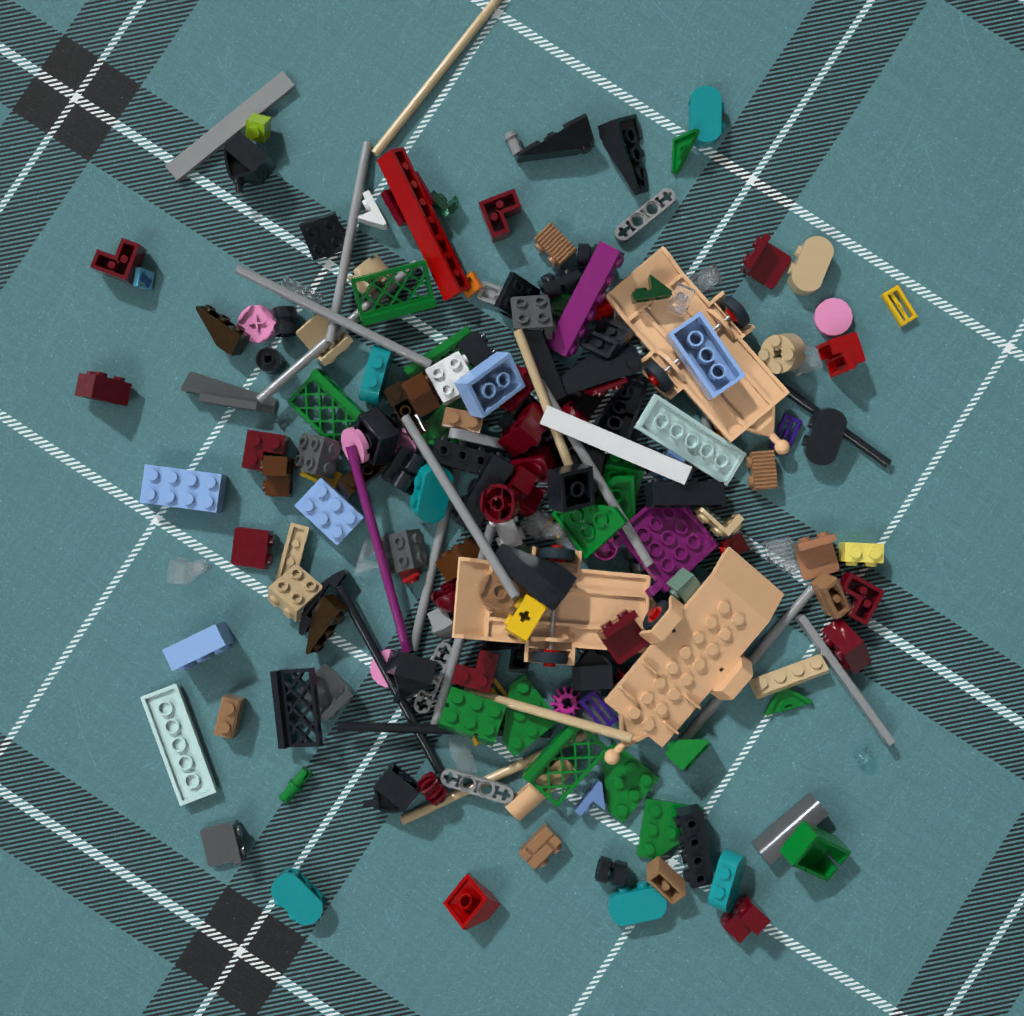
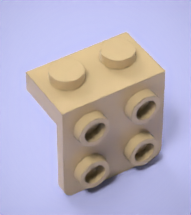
[296,314,354,366]
[694,507,744,537]
[268,565,323,622]

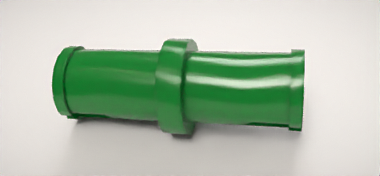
[279,766,312,804]

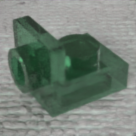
[431,190,459,217]

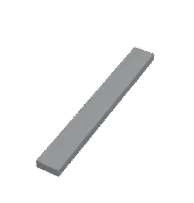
[165,71,296,182]
[794,614,895,746]

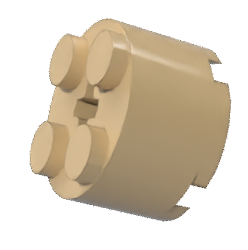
[347,254,391,297]
[758,333,806,374]

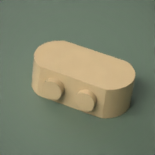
[787,236,834,296]

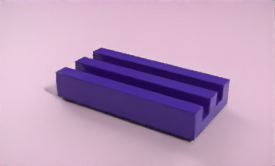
[769,413,802,456]
[579,690,618,727]

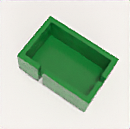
[438,686,507,747]
[779,820,852,882]

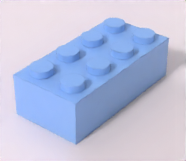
[665,311,746,401]
[139,464,227,513]

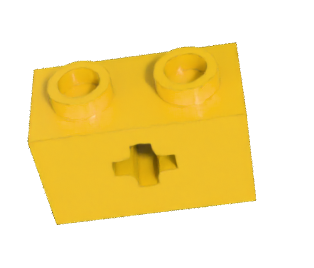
[503,594,547,643]

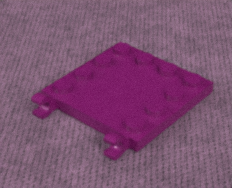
[608,506,719,597]

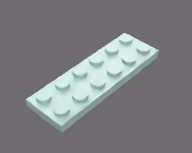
[634,394,747,486]
[140,683,218,806]

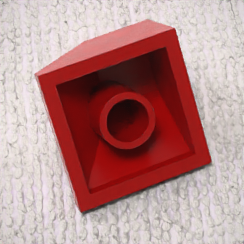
[443,873,501,930]

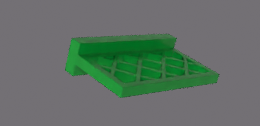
[350,259,437,326]
[403,326,473,388]
[287,368,364,455]
[522,716,609,807]

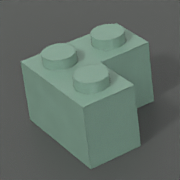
[666,567,701,605]

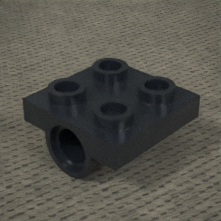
[299,211,345,261]
[537,266,581,300]
[494,272,541,319]
[381,445,428,495]

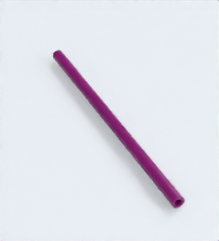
[346,445,412,653]

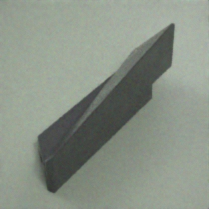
[181,372,278,415]

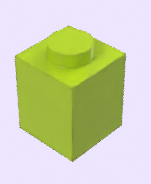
[245,113,272,143]

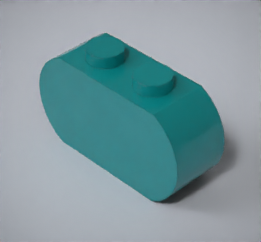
[688,86,725,149]
[359,345,393,405]
[410,464,454,524]
[708,849,747,913]
[271,868,326,925]
[607,881,667,926]

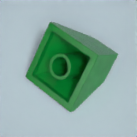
[665,739,711,772]

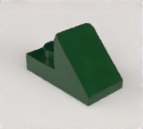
[631,275,672,304]

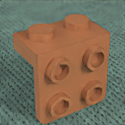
[792,531,840,580]

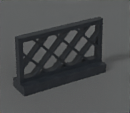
[270,667,323,749]

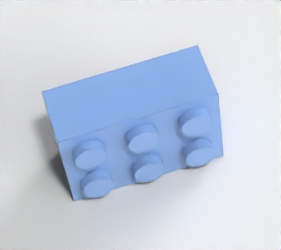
[454,352,525,418]
[295,478,365,546]
[162,622,235,672]

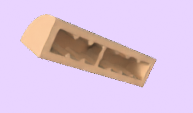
[505,752,578,821]

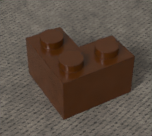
[401,372,442,417]
[260,455,294,497]
[435,536,480,582]

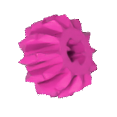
[550,686,582,717]

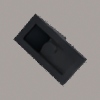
[508,644,530,674]

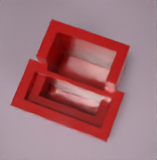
[815,332,866,378]

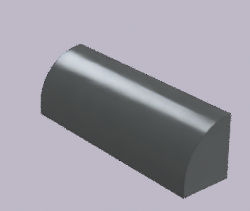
[751,793,829,865]

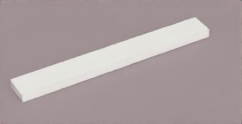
[540,405,692,485]

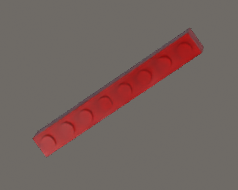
[376,147,471,301]

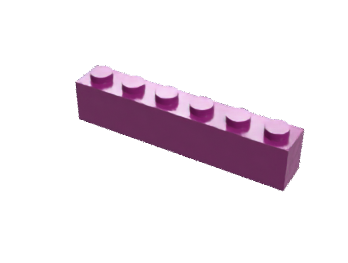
[547,241,624,358]

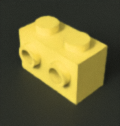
[838,542,884,567]

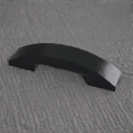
[299,569,349,636]

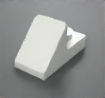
[358,190,388,230]

